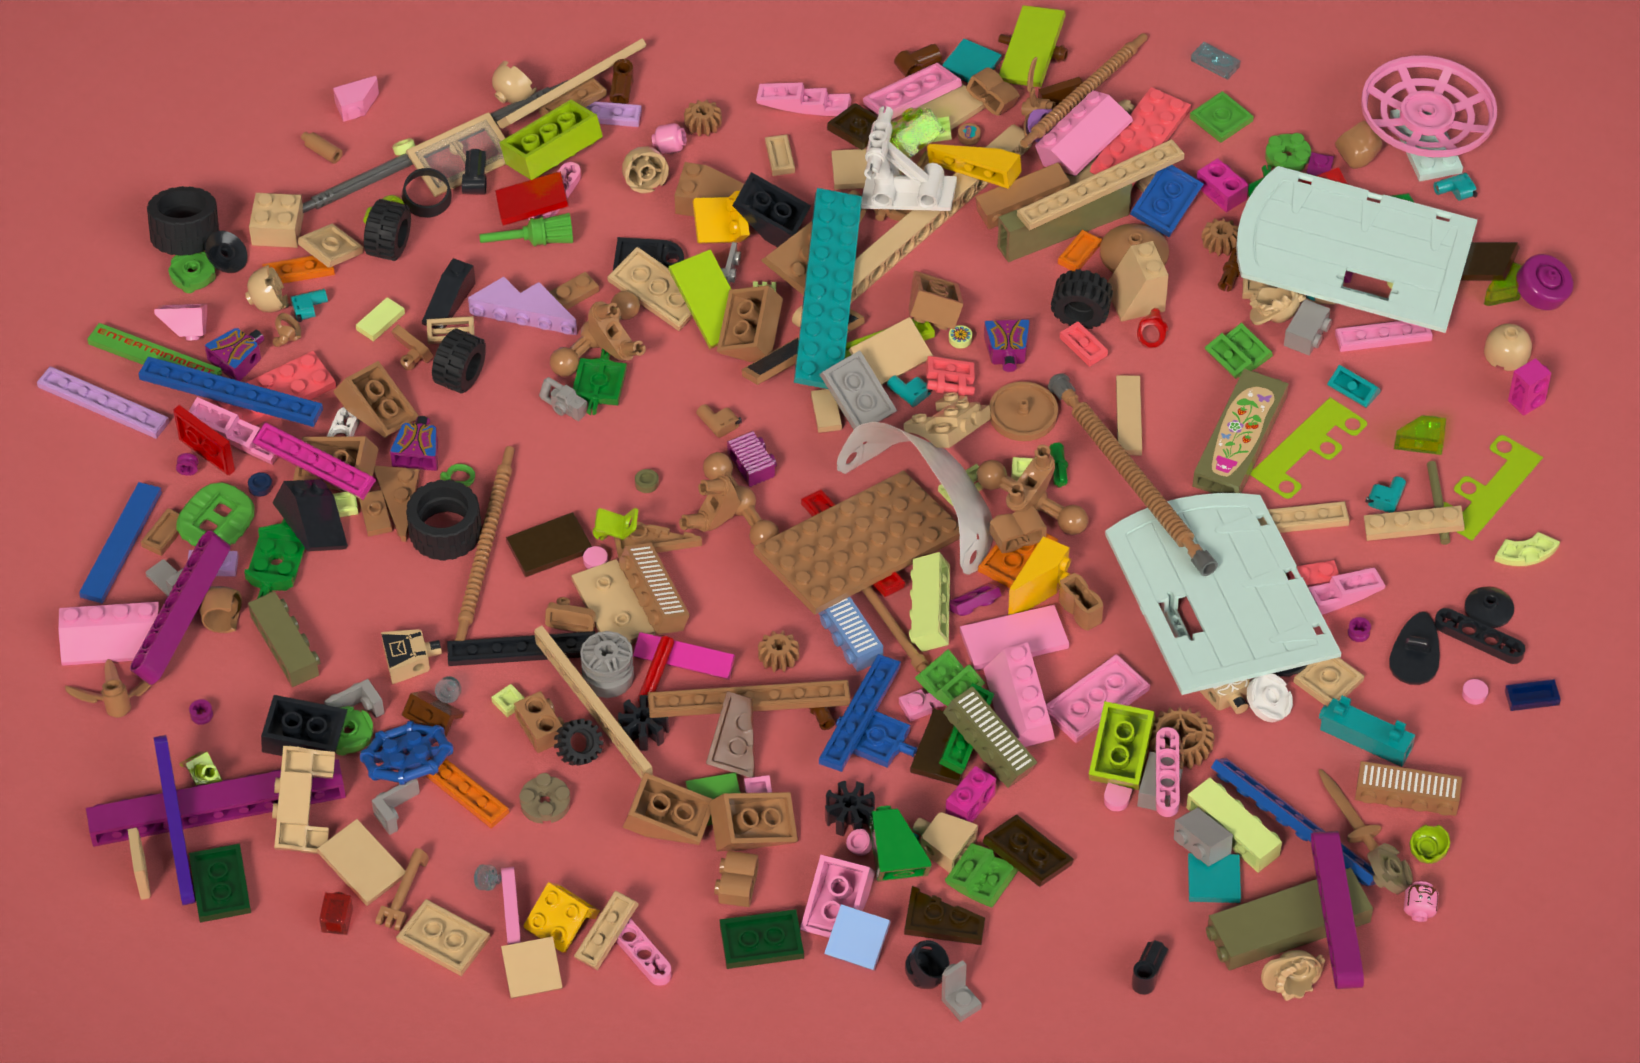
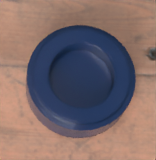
[248,473,273,497]

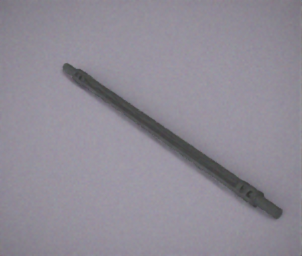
[303,80,568,213]

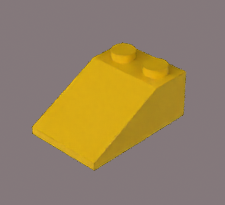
[1008,536,1071,615]

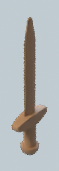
[1319,769,1381,852]

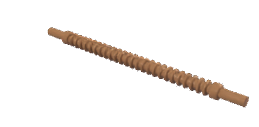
[1020,33,1148,148]
[455,446,515,641]

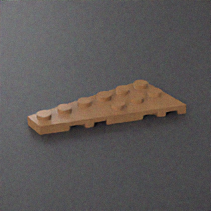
[761,189,867,295]

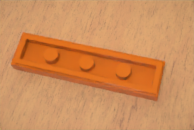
[425,758,509,829]

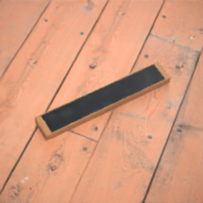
[741,309,865,385]

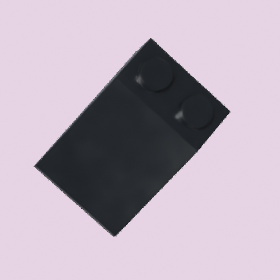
[732,172,811,247]
[272,479,348,551]
[261,695,348,756]

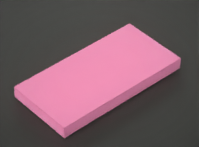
[863,63,962,119]
[960,605,1069,670]
[1046,654,1150,743]

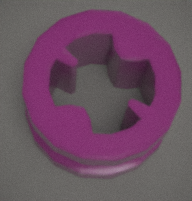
[176,453,199,476]
[1348,617,1371,642]
[189,699,213,725]

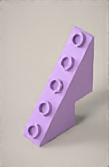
[468,277,577,335]

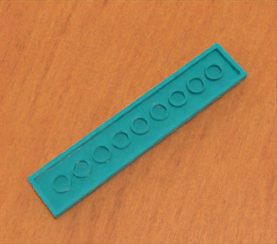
[793,188,862,389]

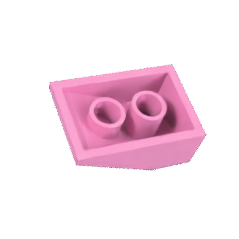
[800,855,875,938]

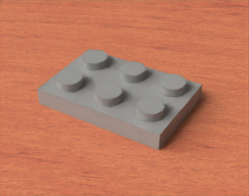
[819,350,897,430]

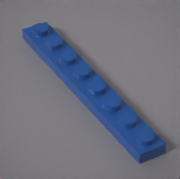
[138,357,323,427]
[1211,758,1376,886]

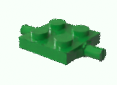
[573,348,627,415]

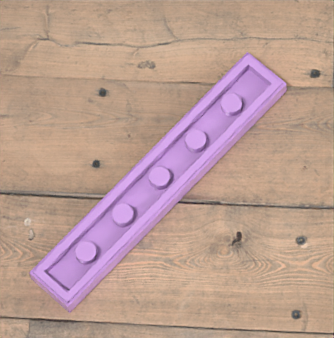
[37,366,169,439]

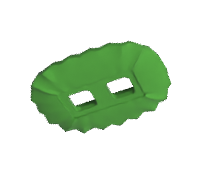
[176,482,255,546]

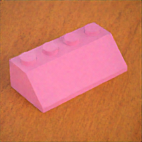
[1035,90,1133,176]
[58,602,160,666]
[984,642,1055,747]

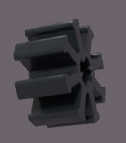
[618,695,669,751]
[825,781,875,836]

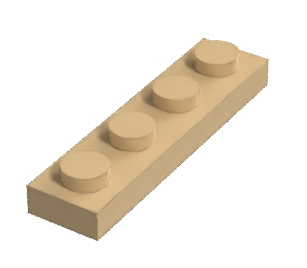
[1364,506,1464,541]

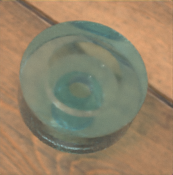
[435,676,462,703]
[474,864,501,891]

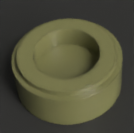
[635,469,659,493]

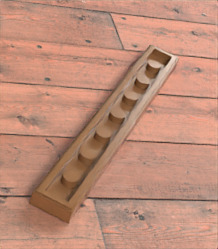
[648,680,850,718]

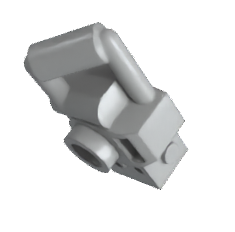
[539,377,587,421]

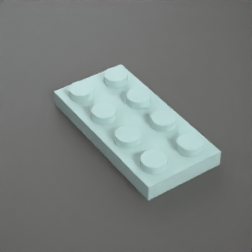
[1390,109,1463,182]

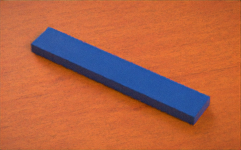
[79,482,162,604]
[819,654,901,772]

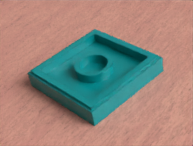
[942,38,1002,83]
[1188,853,1241,903]

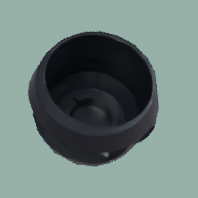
[905,940,950,989]

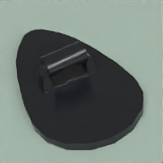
[1389,612,1440,685]

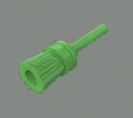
[479,213,573,247]

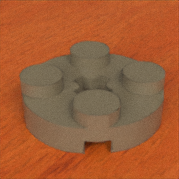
[519,773,571,824]
[1367,843,1413,894]

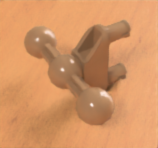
[550,291,646,377]
[977,445,1088,536]
[679,452,780,546]

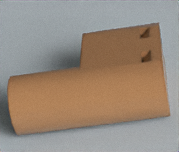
[696,404,742,438]

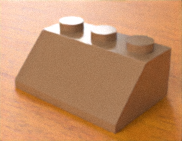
[717,285,783,362]

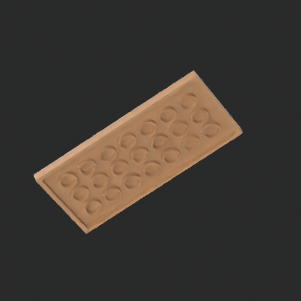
[753,470,960,615]

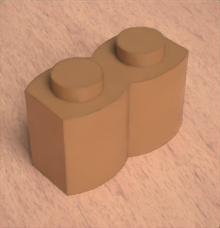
[966,67,1020,116]
[989,506,1047,553]
[1059,573,1103,631]
[714,851,759,907]

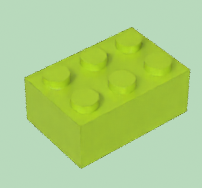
[1089,701,1155,790]

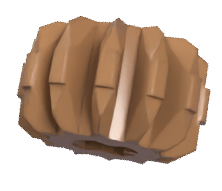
[684,99,722,136]
[1201,218,1239,257]
[758,630,799,672]

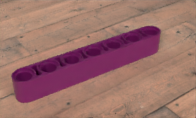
[130,530,230,685]
[1311,831,1364,989]

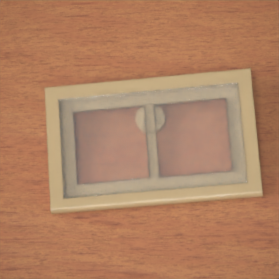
[406,112,505,197]

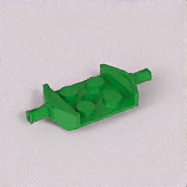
[244,518,305,599]

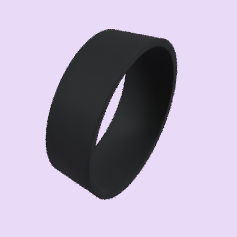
[402,168,452,218]

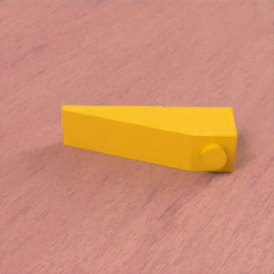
[927,144,1022,189]

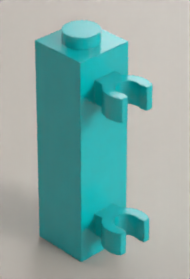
[1319,695,1415,767]

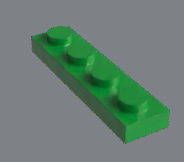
[939,683,994,774]

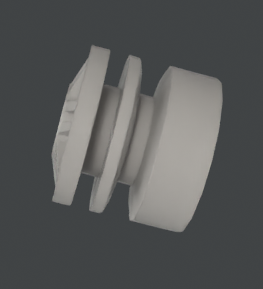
[580,631,634,698]

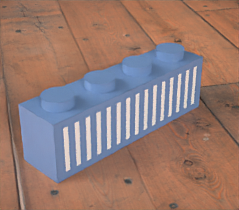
[818,597,883,672]

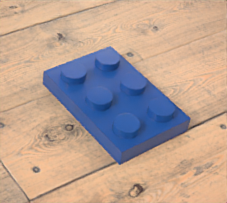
[1130,165,1204,237]

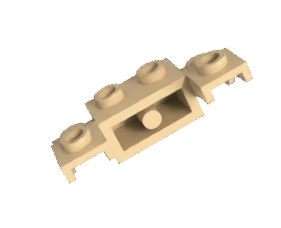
[904,392,991,448]
[272,746,335,854]

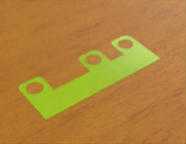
[1250,397,1367,499]
[1443,435,1543,541]

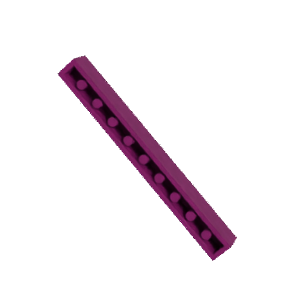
[86,759,346,847]

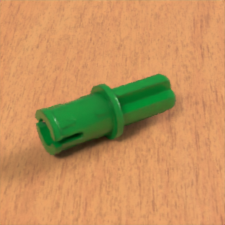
[1049,443,1068,488]

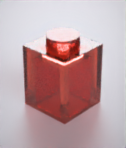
[319,892,353,935]

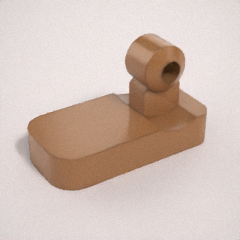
[391,325,434,370]
[545,597,596,632]

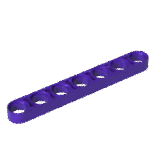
[153,735,196,905]

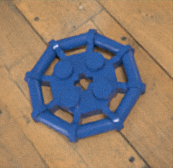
[360,721,454,785]

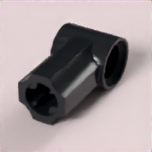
[462,149,487,195]
[1132,940,1169,995]

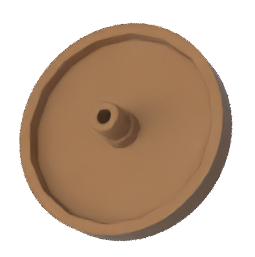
[989,382,1058,441]

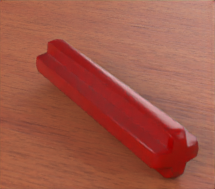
[637,636,674,706]

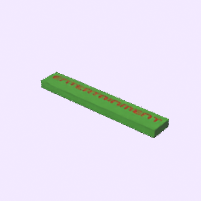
[87,323,222,376]

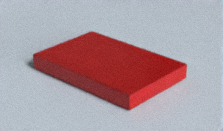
[495,171,569,226]
[173,405,235,476]

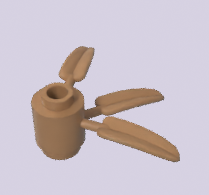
[1021,57,1056,137]
[65,659,151,718]

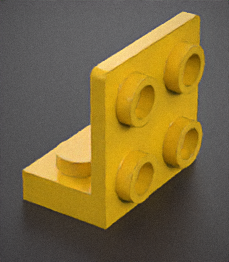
[693,191,750,244]
[523,882,600,953]

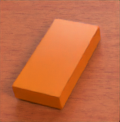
[1057,230,1102,271]

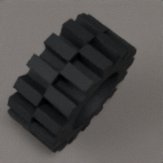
[554,719,603,766]

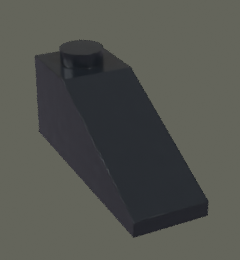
[422,258,476,329]

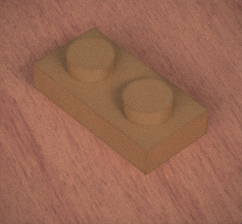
[549,272,599,310]

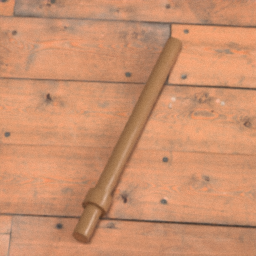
[862,586,929,672]

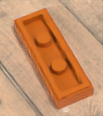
[262,256,335,284]

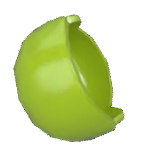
[1409,825,1450,864]

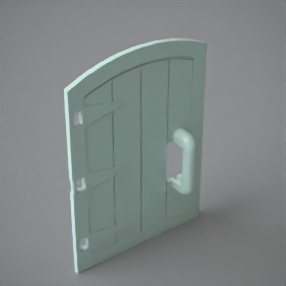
[1236,166,1477,333]
[1105,493,1341,695]

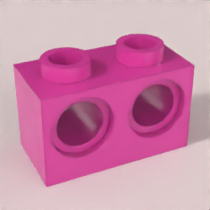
[1197,158,1248,213]
[1508,358,1551,416]
[945,766,996,823]

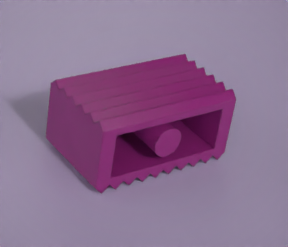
[727,431,777,487]

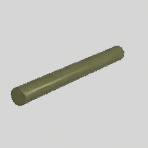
[1427,461,1450,545]

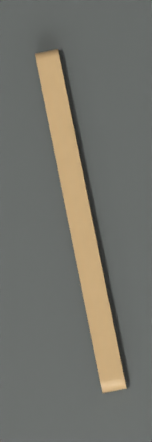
[792,124,1032,328]

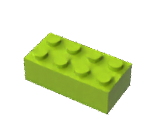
[499,100,603,180]

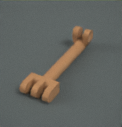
[375,848,429,931]

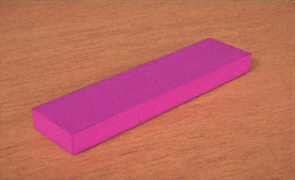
[633,632,735,680]

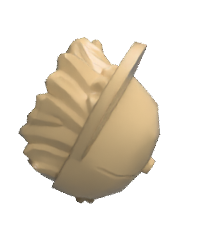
[1250,286,1306,325]
[1261,950,1325,1001]

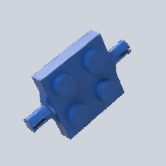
[836,711,917,768]

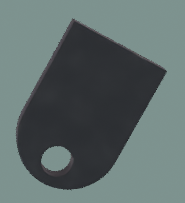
[613,237,684,271]

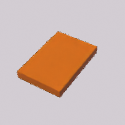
[978,533,1058,588]

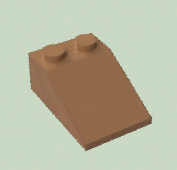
[674,162,744,217]
[909,271,963,330]
[333,361,418,438]
[293,436,378,492]
[623,772,713,845]
[709,792,798,851]

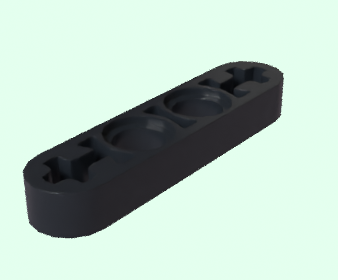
[1434,608,1525,664]

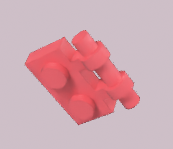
[926,356,975,396]

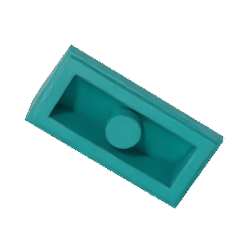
[1327,365,1381,408]

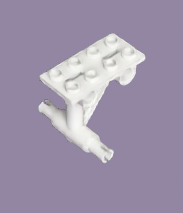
[861,106,957,211]

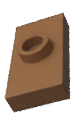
[359,489,392,537]

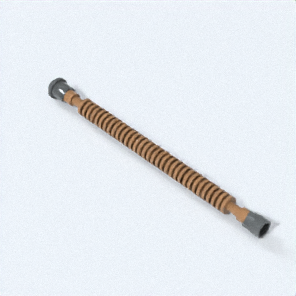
[1048,373,1218,576]

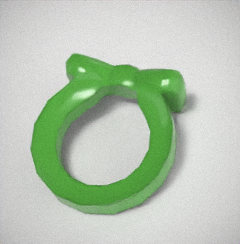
[440,464,475,487]

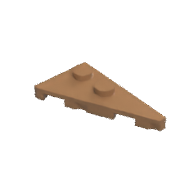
[374,466,420,542]
[614,521,702,559]

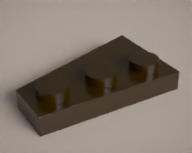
[904,886,985,945]

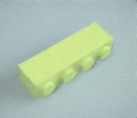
[909,552,950,652]
[1186,778,1282,873]

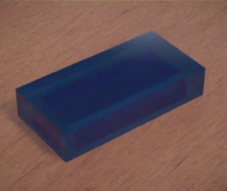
[1505,679,1561,711]

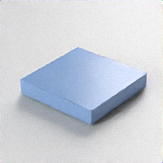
[824,904,891,970]

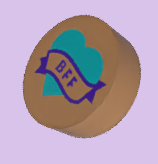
[958,123,981,145]

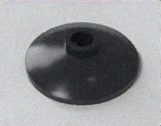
[205,231,248,273]
[1465,587,1514,628]

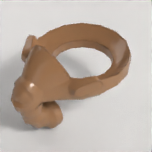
[272,313,301,347]

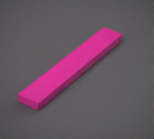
[253,422,376,500]

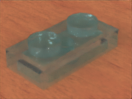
[1191,42,1241,80]

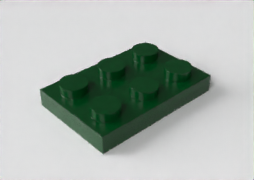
[189,844,251,923]
[719,909,804,969]

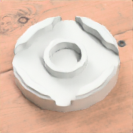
[1247,674,1293,723]

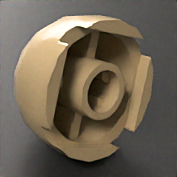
[492,61,537,104]
[622,146,669,193]
[245,265,288,313]
[1484,323,1532,371]

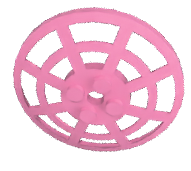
[1361,56,1497,157]

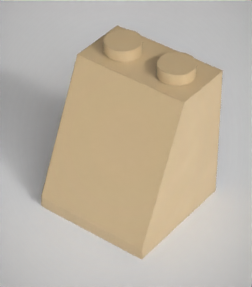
[1107,241,1168,322]

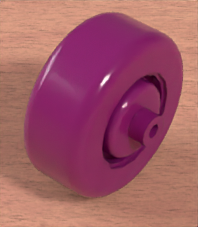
[1516,254,1573,310]

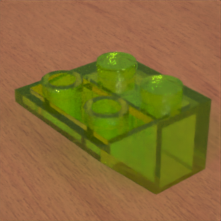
[890,107,945,158]

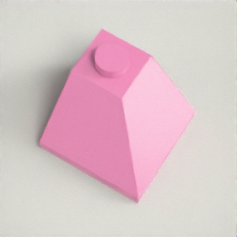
[154,304,207,340]

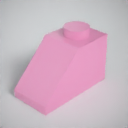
[333,76,379,122]

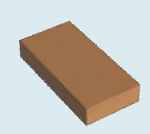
[141,508,180,556]

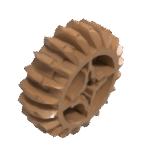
[1148,706,1215,770]

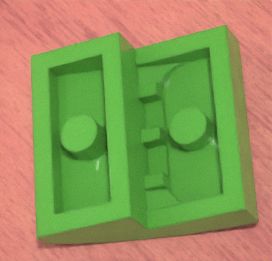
[1204,323,1273,379]
[915,649,985,706]
[945,843,1018,908]

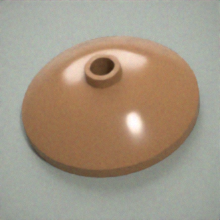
[1100,224,1169,273]

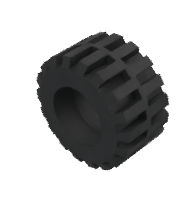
[364,199,411,261]
[1051,269,1113,329]
[432,329,486,394]

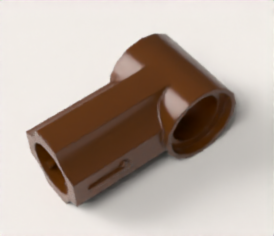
[894,44,942,77]
[610,59,634,104]

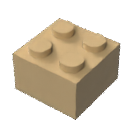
[249,193,304,248]

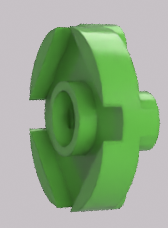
[1265,133,1311,172]
[168,251,216,293]
[336,706,374,756]

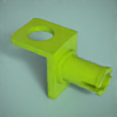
[593,508,638,540]
[179,752,222,786]

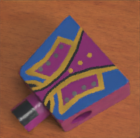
[984,320,1029,372]
[205,328,264,381]
[390,416,438,471]

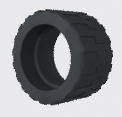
[147,186,219,256]
[406,480,482,561]

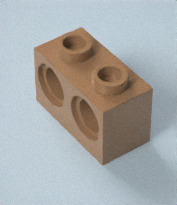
[514,691,564,753]

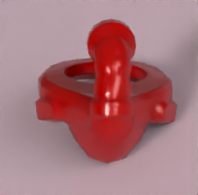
[1137,308,1168,348]

